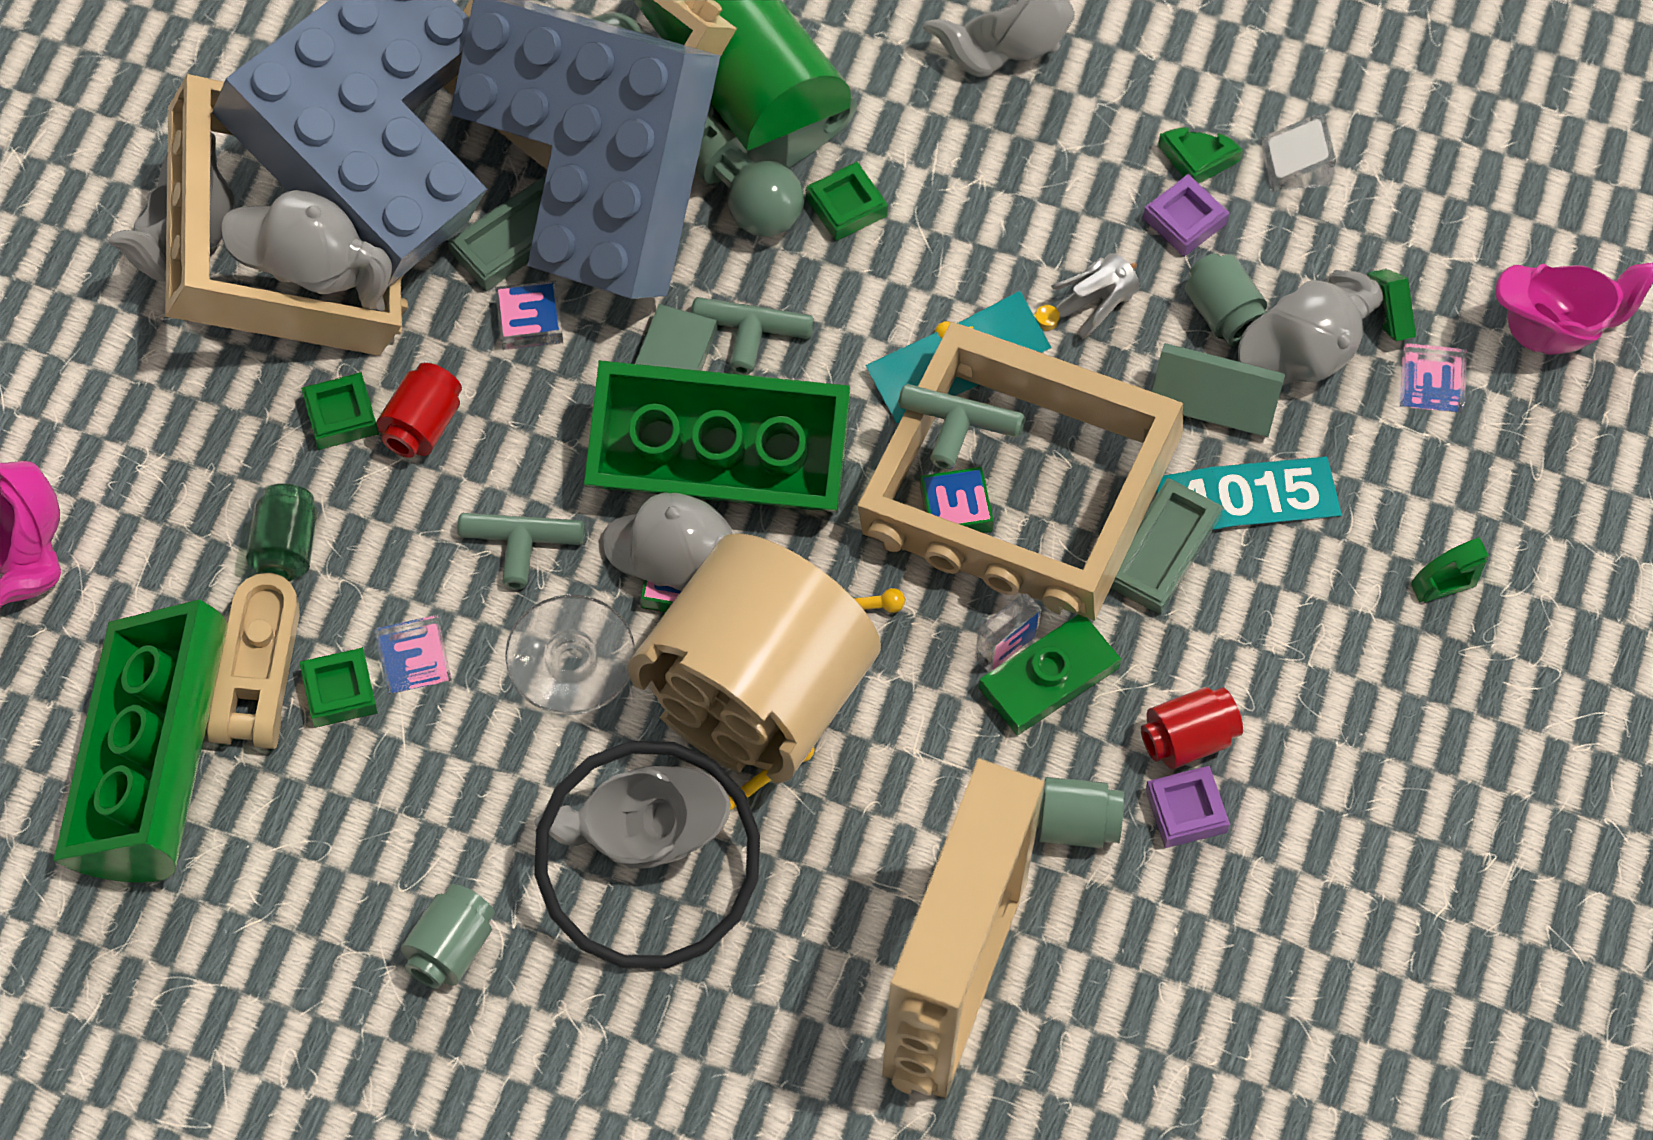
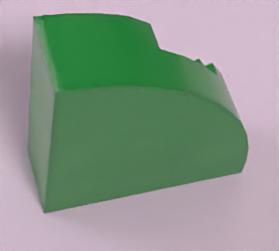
[1158,127,1243,184]
[1367,268,1416,342]
[1411,537,1489,603]

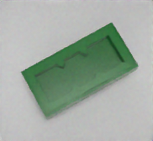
[979,614,1121,736]

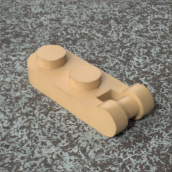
[208,573,300,749]

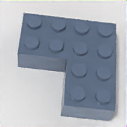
[212,0,487,289]
[450,0,721,299]

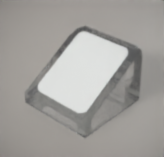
[1260,114,1336,192]

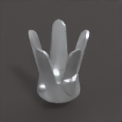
[1051,253,1140,339]

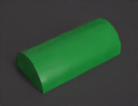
[633,0,851,151]
[584,360,851,513]
[53,599,228,883]

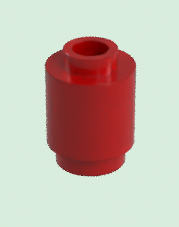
[376,362,462,458]
[1141,687,1243,770]

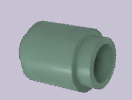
[1184,253,1267,346]
[1036,777,1124,848]
[401,884,495,989]

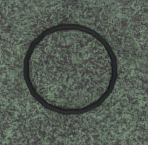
[534,740,760,969]

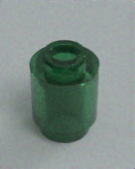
[246,483,318,582]

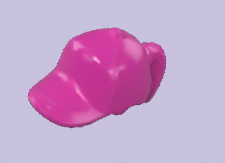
[1495,263,1653,355]
[0,461,61,609]

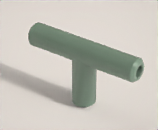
[691,297,814,375]
[898,384,1025,469]
[457,512,585,590]

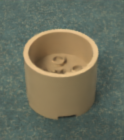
[628,533,881,783]

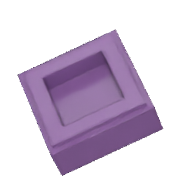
[1143,174,1230,257]
[1145,766,1230,848]

